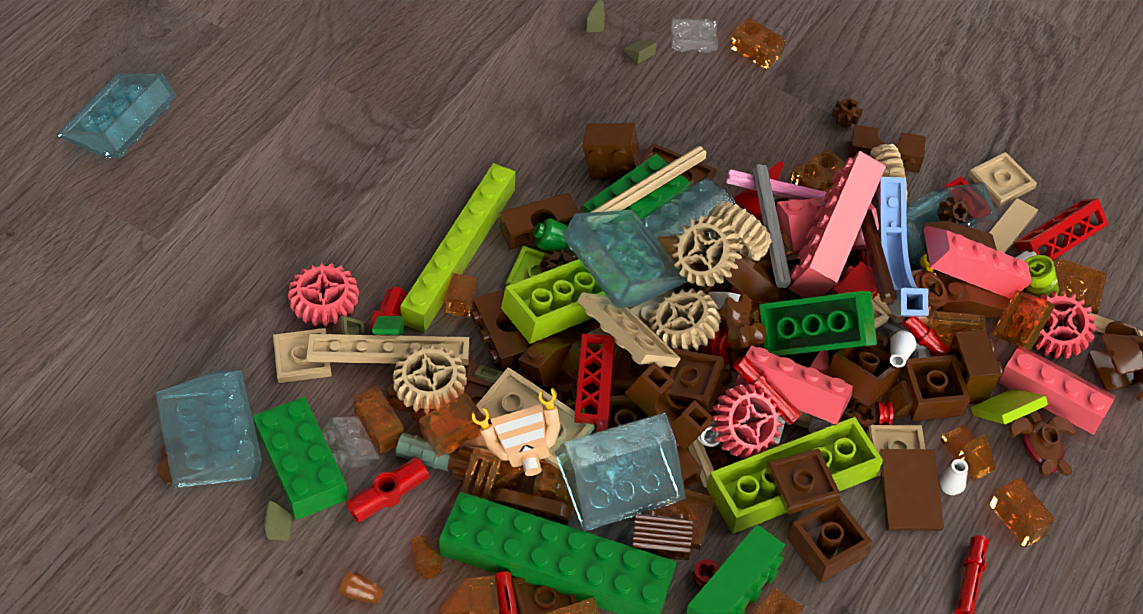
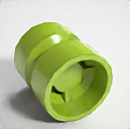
[1025,255,1059,301]

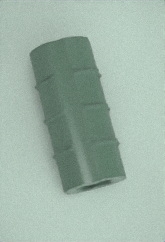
[396,433,456,472]

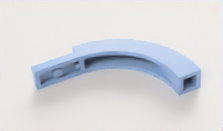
[878,177,928,317]

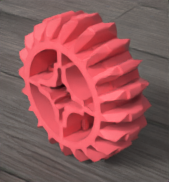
[288,262,359,327]
[1024,291,1096,359]
[711,384,783,459]

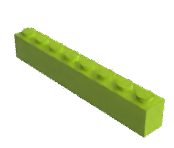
[401,163,515,333]

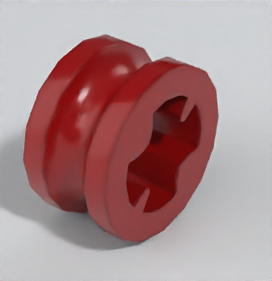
[875,402,893,425]
[693,559,719,588]

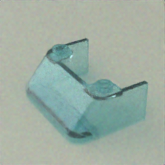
[878,182,999,265]

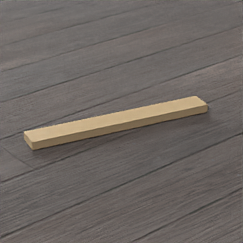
[926,198,1038,337]

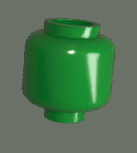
[533,218,572,253]

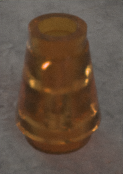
[410,535,443,579]
[339,571,384,605]

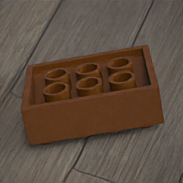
[919,221,1016,320]

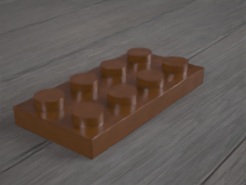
[611,346,725,407]

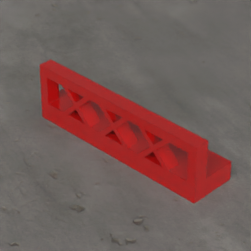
[1014,198,1109,260]
[574,334,614,437]

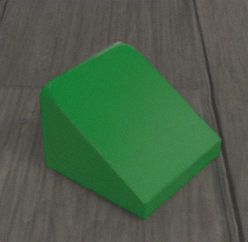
[372,316,404,336]

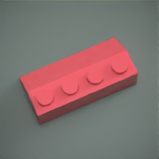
[776,198,879,255]
[924,226,1032,299]
[736,346,853,425]
[998,346,1116,435]

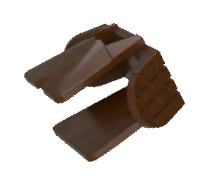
[1088,321,1143,401]

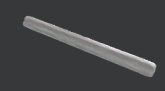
[753,164,791,289]

